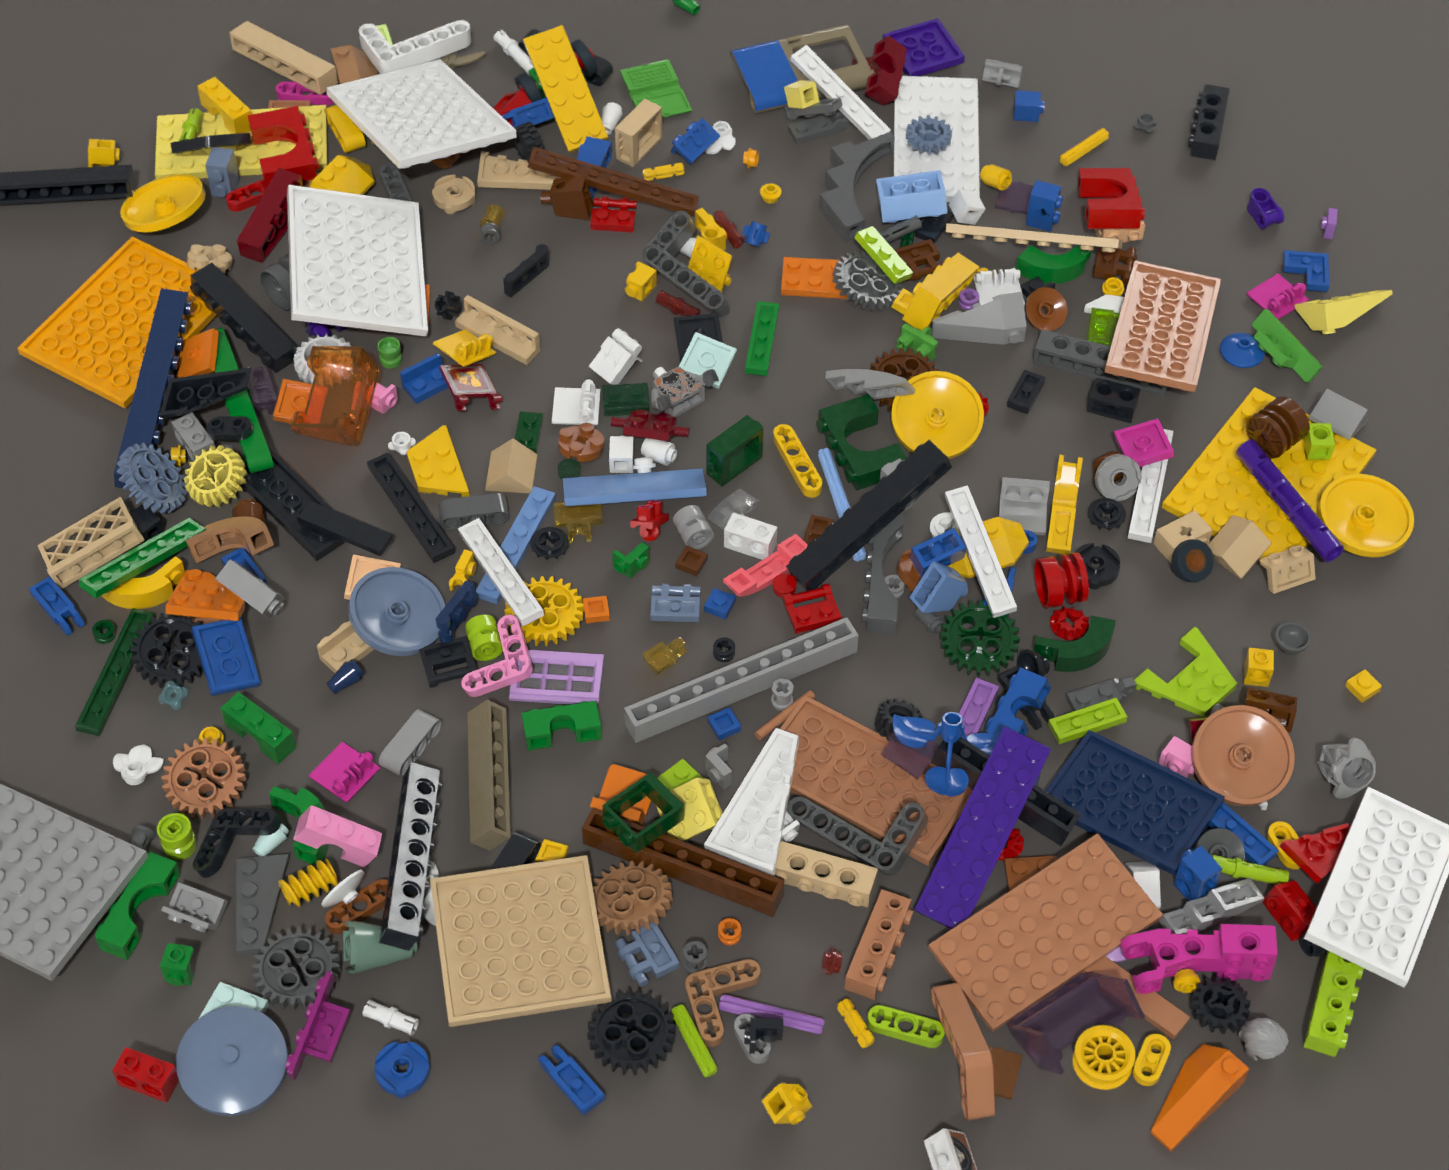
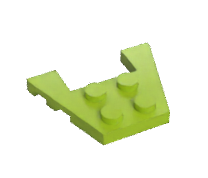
[1134,627,1237,717]

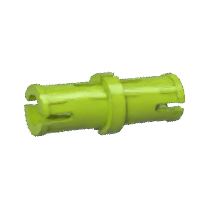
[179,108,203,141]

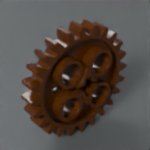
[870,347,939,412]

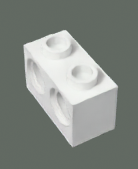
[724,512,777,560]

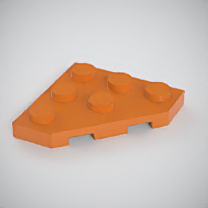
[165,569,245,621]

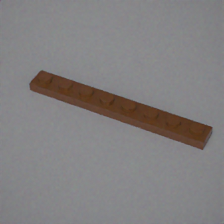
[527,147,699,217]

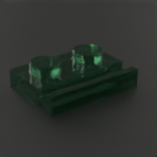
[602,383,650,416]

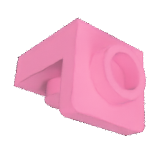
[362,382,398,414]

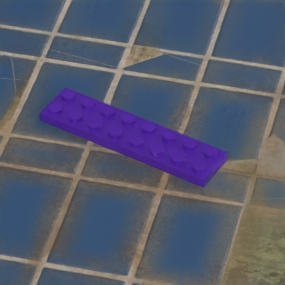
[914,726,1051,930]

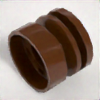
[1246,397,1310,458]

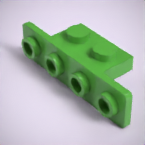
[1252,309,1323,383]

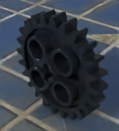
[130,613,203,689]
[587,990,676,1075]

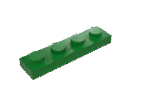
[745,301,779,376]

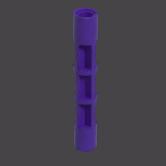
[1236,440,1344,562]

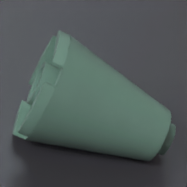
[343,921,417,975]

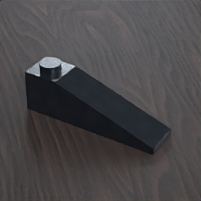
[160,368,254,418]

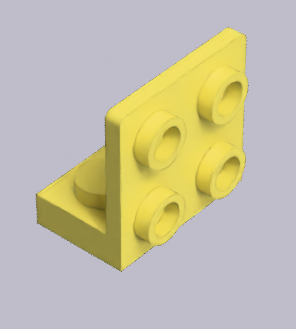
[657,778,723,842]

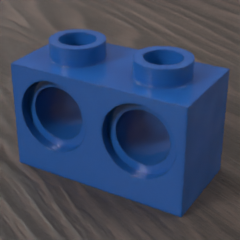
[1174,846,1222,901]

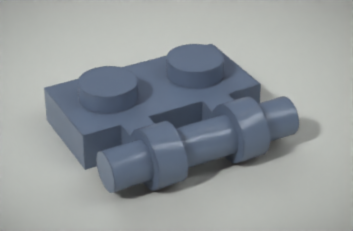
[650,583,701,622]
[615,922,680,987]

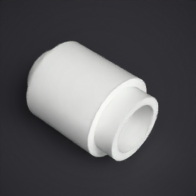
[641,438,677,466]

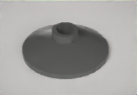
[1194,828,1245,881]

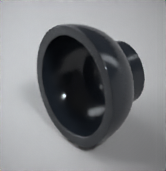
[1017,650,1050,677]

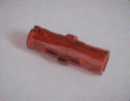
[712,210,745,248]
[655,290,701,316]

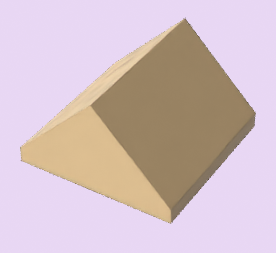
[485,438,538,493]
[1208,515,1272,580]

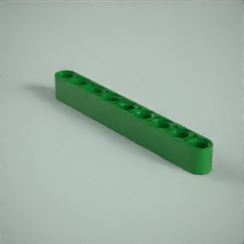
[213,327,274,474]

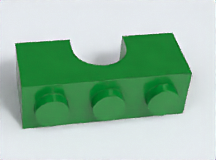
[220,692,296,765]
[521,701,602,751]

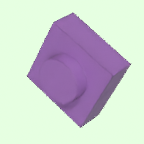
[1321,208,1338,239]

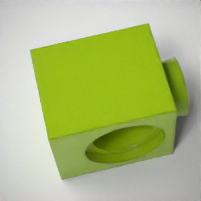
[1303,423,1335,460]

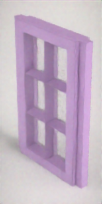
[509,649,604,706]

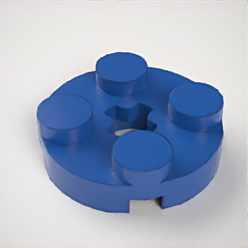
[374,1041,430,1098]

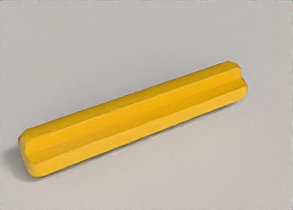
[1059,128,1109,166]

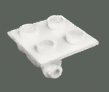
[974,268,1025,306]
[552,380,601,425]

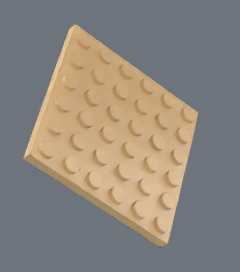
[430,855,611,1027]

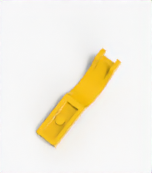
[1046,455,1083,555]

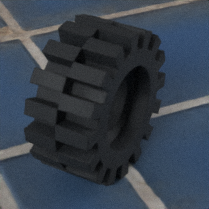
[512,122,545,163]
[874,699,923,743]

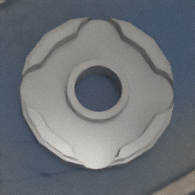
[1095,454,1142,501]

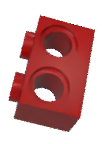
[112,1047,179,1103]

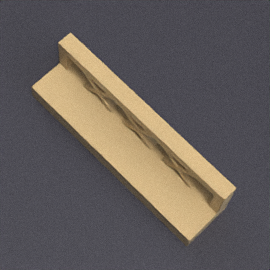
[455,295,540,365]

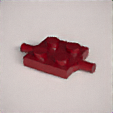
[611,410,690,441]

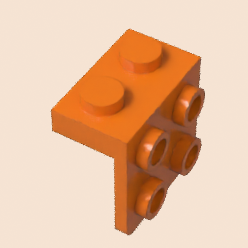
[590,764,652,826]

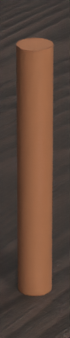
[754,690,815,740]

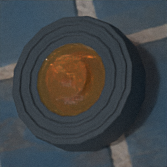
[1172,539,1214,582]

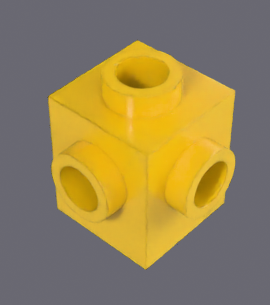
[762,1083,812,1125]

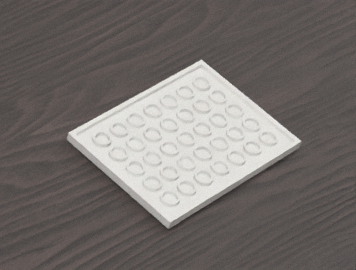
[327,59,516,169]
[287,185,428,336]

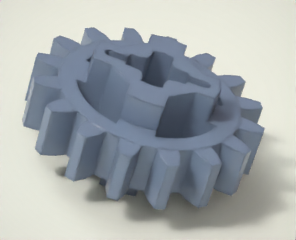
[906,115,952,155]

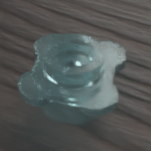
[158,681,188,710]

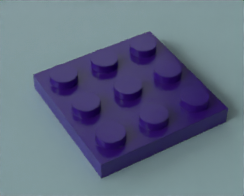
[882,18,965,76]

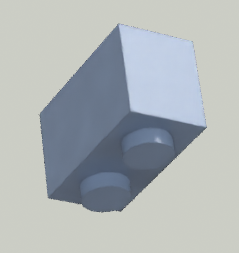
[205,147,240,198]

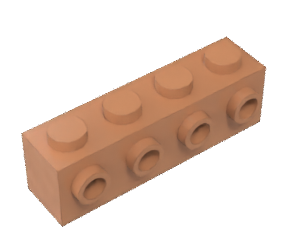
[844,889,914,1000]

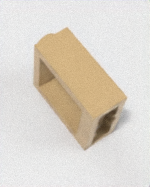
[615,99,662,167]

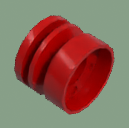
[1034,552,1089,609]

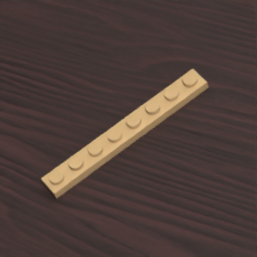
[946,223,1123,252]

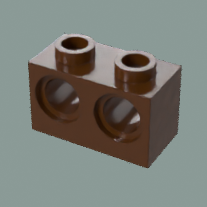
[1243,687,1297,732]

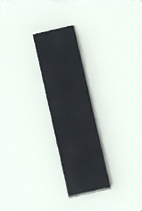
[298,500,393,556]

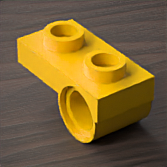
[695,208,727,250]

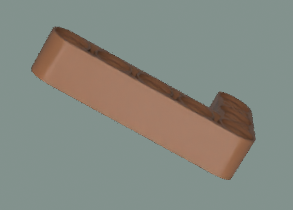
[931,983,995,1121]

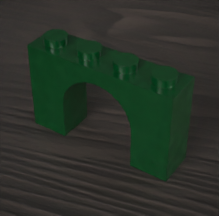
[816,394,907,491]

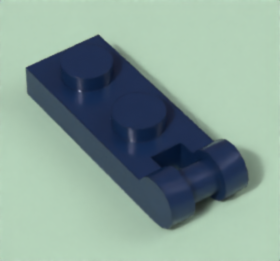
[435,581,478,643]

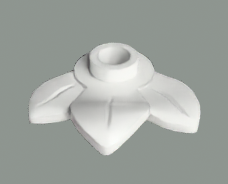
[705,121,736,154]
[113,745,164,785]

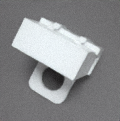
[589,328,643,387]

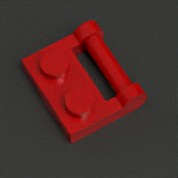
[782,583,842,634]

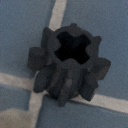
[435,291,462,320]

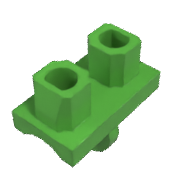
[896,323,938,361]

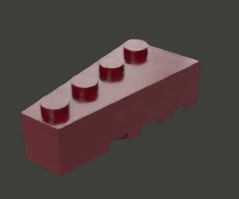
[237,168,303,263]

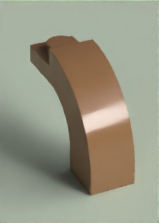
[185,516,274,563]

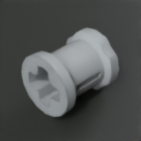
[771,678,794,710]

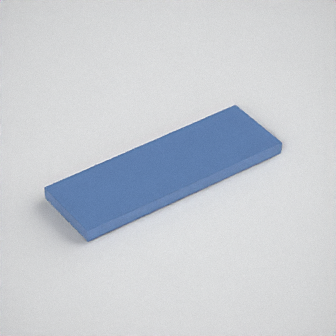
[563,469,707,506]

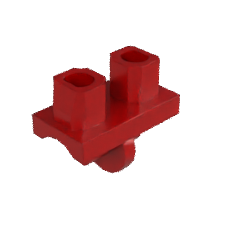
[630,500,669,541]

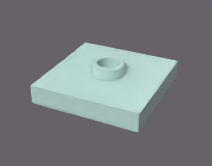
[679,332,737,389]

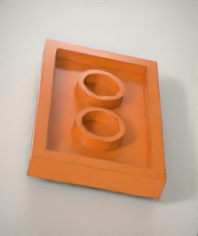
[781,257,847,299]

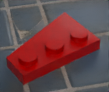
[1279,823,1351,884]

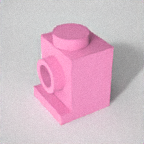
[1158,736,1195,778]

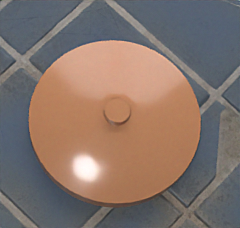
[1191,705,1295,806]

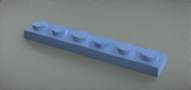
[476,486,556,605]

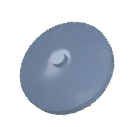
[348,567,445,656]
[176,1006,288,1116]

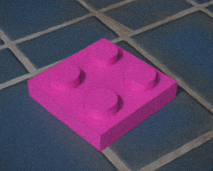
[1114,419,1174,467]

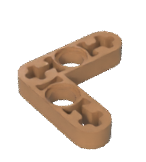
[685,959,761,1047]

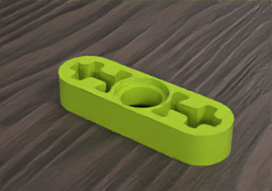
[867,1005,945,1048]

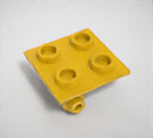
[688,235,733,293]
[433,329,496,367]

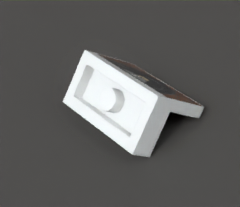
[924,1128,977,1170]

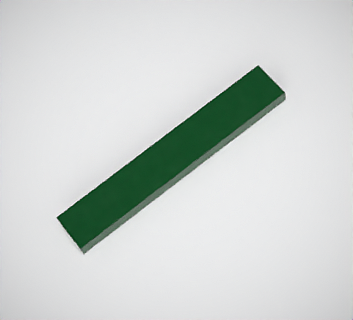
[75,608,156,736]

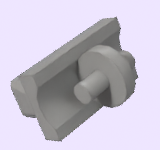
[982,59,1023,88]

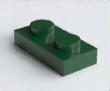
[515,411,543,454]

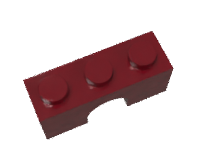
[865,36,907,106]

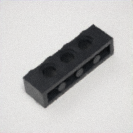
[1188,84,1230,161]

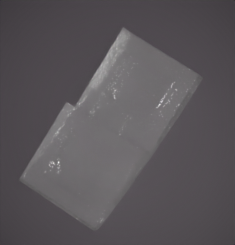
[708,489,758,530]

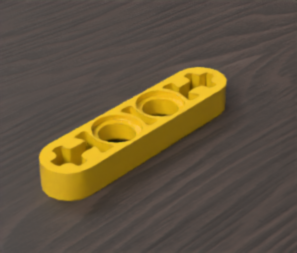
[773,424,823,498]

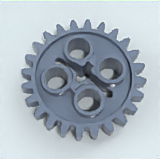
[117,443,188,514]

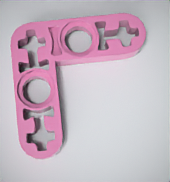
[461,615,533,697]

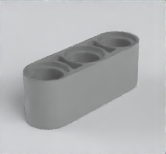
[379,709,442,777]

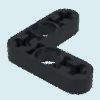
[170,133,252,154]
[193,808,281,878]

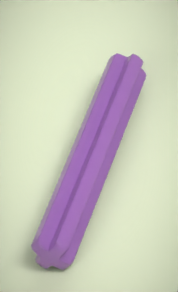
[719,994,824,1034]

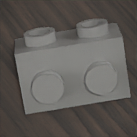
[161,882,228,933]

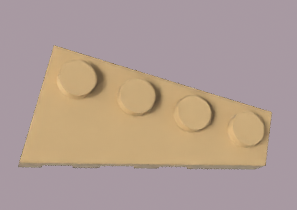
[477,151,560,190]

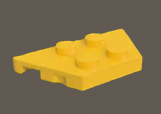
[406,425,469,497]

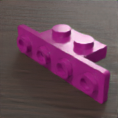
[285,971,351,1080]

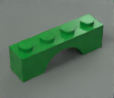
[95,851,181,961]

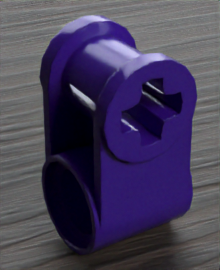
[1247,188,1284,230]

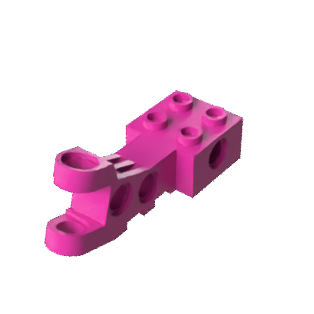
[1120,924,1278,994]

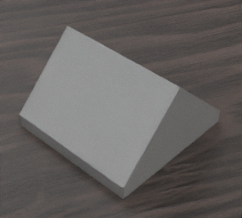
[1309,389,1368,440]

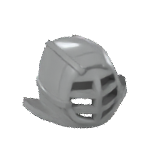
[1317,737,1376,799]

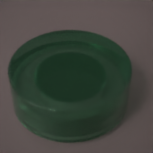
[557,459,581,480]

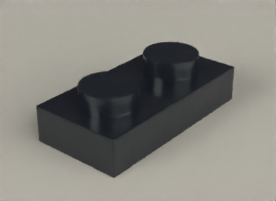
[1007,370,1046,414]

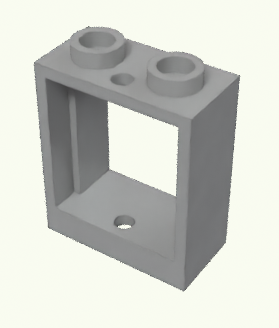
[215,559,286,617]

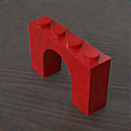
[247,106,319,188]
[1077,168,1145,229]

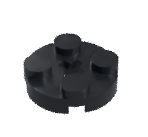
[1076,543,1120,590]

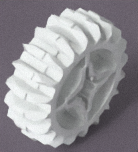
[294,333,356,388]

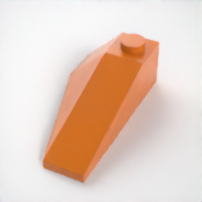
[1150,1044,1249,1152]

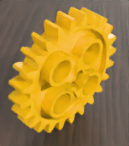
[505,576,584,646]

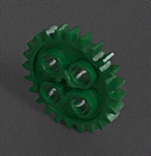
[940,600,1020,677]

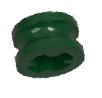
[92,620,116,644]

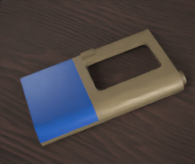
[730,24,875,114]

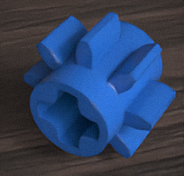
[742,221,770,247]

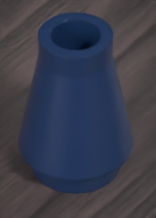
[326,659,364,694]

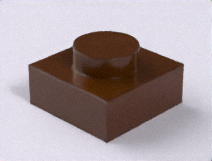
[675,545,708,577]

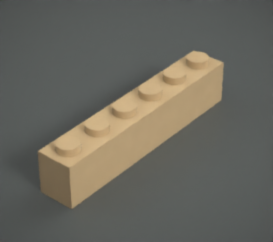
[229,21,338,95]

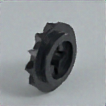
[1088,498,1126,531]
[530,527,569,560]

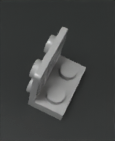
[999,477,1050,535]

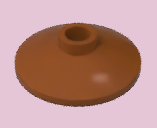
[1025,287,1067,331]

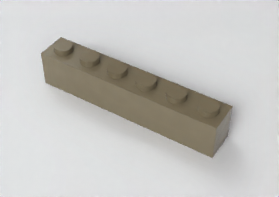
[467,700,511,851]

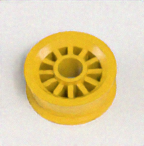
[1072,1025,1135,1090]

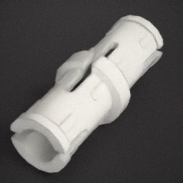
[363,1000,419,1036]

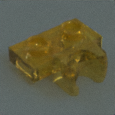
[554,502,602,543]

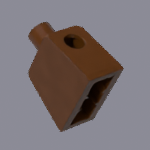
[540,175,594,220]

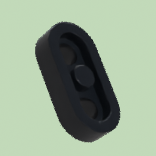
[206,416,254,441]

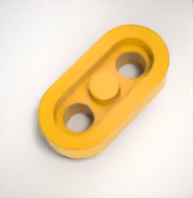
[1267,821,1300,869]
[1133,1034,1171,1086]

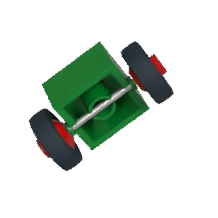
[515,39,598,102]

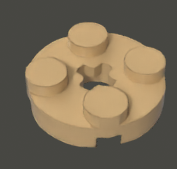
[432,175,475,214]
[187,244,232,274]

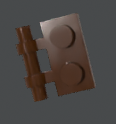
[894,239,944,282]
[1093,247,1137,285]

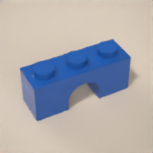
[986,667,1051,736]

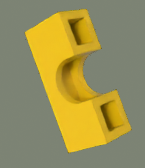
[197,77,252,134]

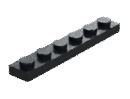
[367,452,455,563]

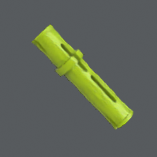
[1211,854,1289,885]

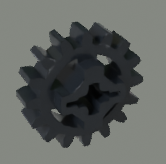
[1190,976,1251,1035]

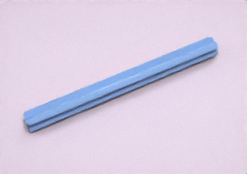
[818,448,866,562]

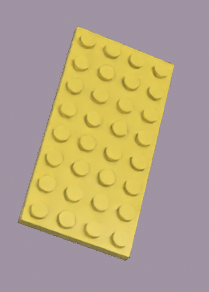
[155,105,328,179]

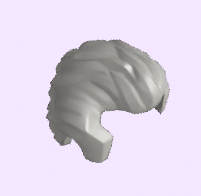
[1238,1017,1289,1061]

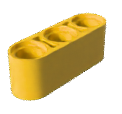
[324,105,366,153]

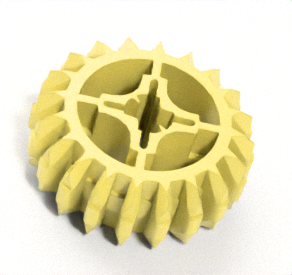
[184,445,248,508]

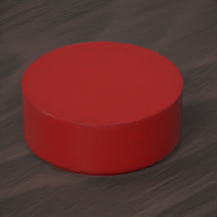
[772,573,797,598]

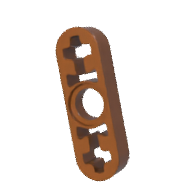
[325,879,388,934]

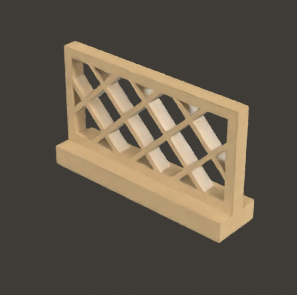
[37,497,145,589]

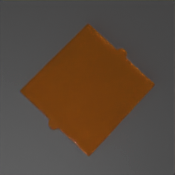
[988,1047,1022,1100]

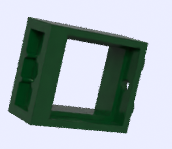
[706,415,764,487]
[602,772,684,853]

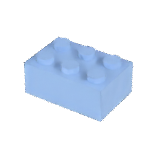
[876,170,947,223]

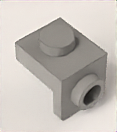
[705,743,732,789]

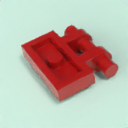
[590,196,637,233]

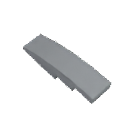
[825,369,915,400]
[1159,879,1265,934]

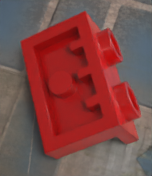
[1262,880,1317,941]

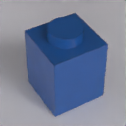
[1013,90,1044,122]

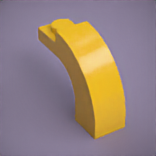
[101,556,185,609]

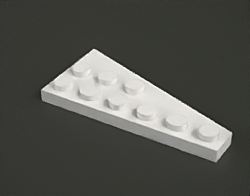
[704,728,799,876]

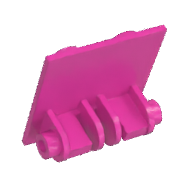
[1246,273,1309,320]
[308,742,381,803]

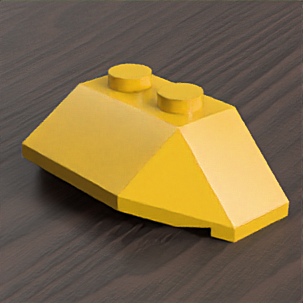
[310,155,374,195]
[949,517,1029,578]

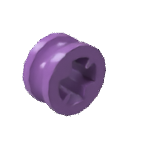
[959,288,979,310]

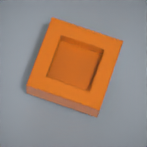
[583,596,610,624]

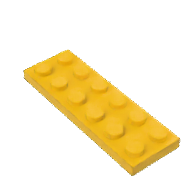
[523,25,608,154]

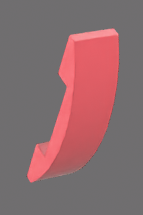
[723,534,808,597]

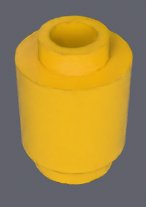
[980,164,1012,191]

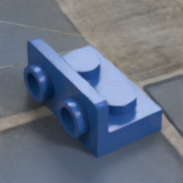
[670,118,721,165]
[400,353,448,404]

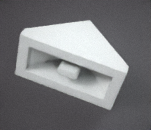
[1124,861,1161,909]

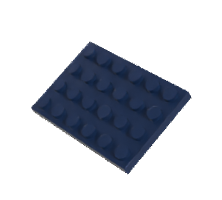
[1046,730,1225,876]

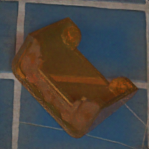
[290,346,378,446]

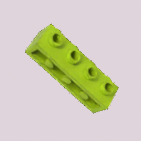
[1303,951,1364,1057]

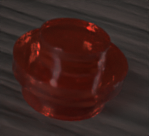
[822,948,842,975]

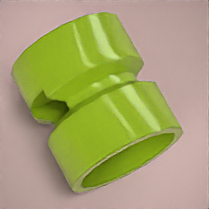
[465,615,503,661]
[157,813,196,861]

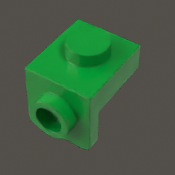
[612,542,650,579]
[160,943,194,986]

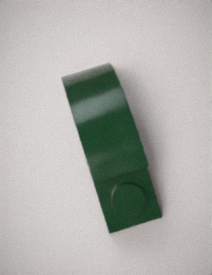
[1033,615,1116,672]

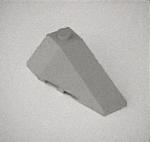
[931,292,1026,345]

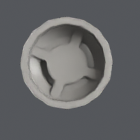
[673,505,714,550]

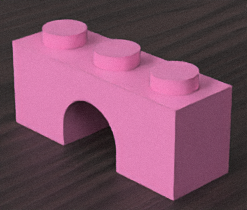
[293,805,382,867]

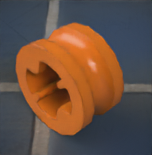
[718,918,742,945]

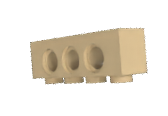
[771,841,878,907]

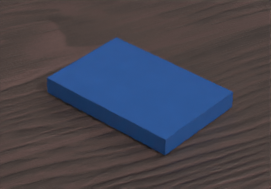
[191,617,261,696]

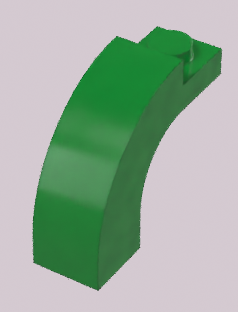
[1016,244,1092,284]
[269,786,330,866]

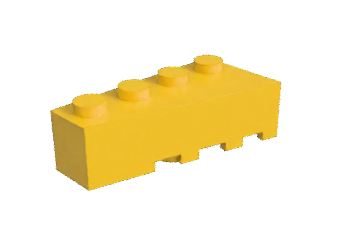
[902,253,979,330]

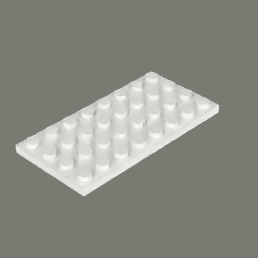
[894,76,980,202]
[1304,787,1449,987]

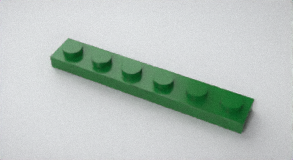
[79,518,205,599]

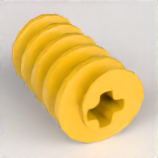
[278,858,338,908]

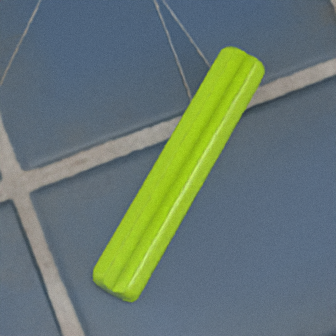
[671,1004,717,1077]

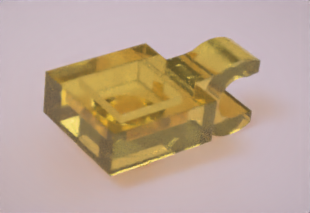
[642,637,687,675]

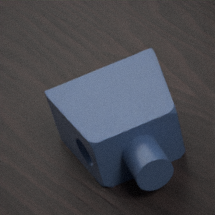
[909,561,968,613]

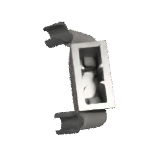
[650,367,719,417]

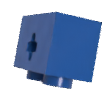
[1026,180,1063,232]
[910,528,966,578]

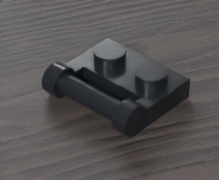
[419,636,477,688]

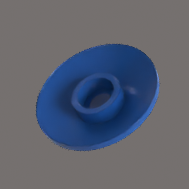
[1220,333,1265,368]

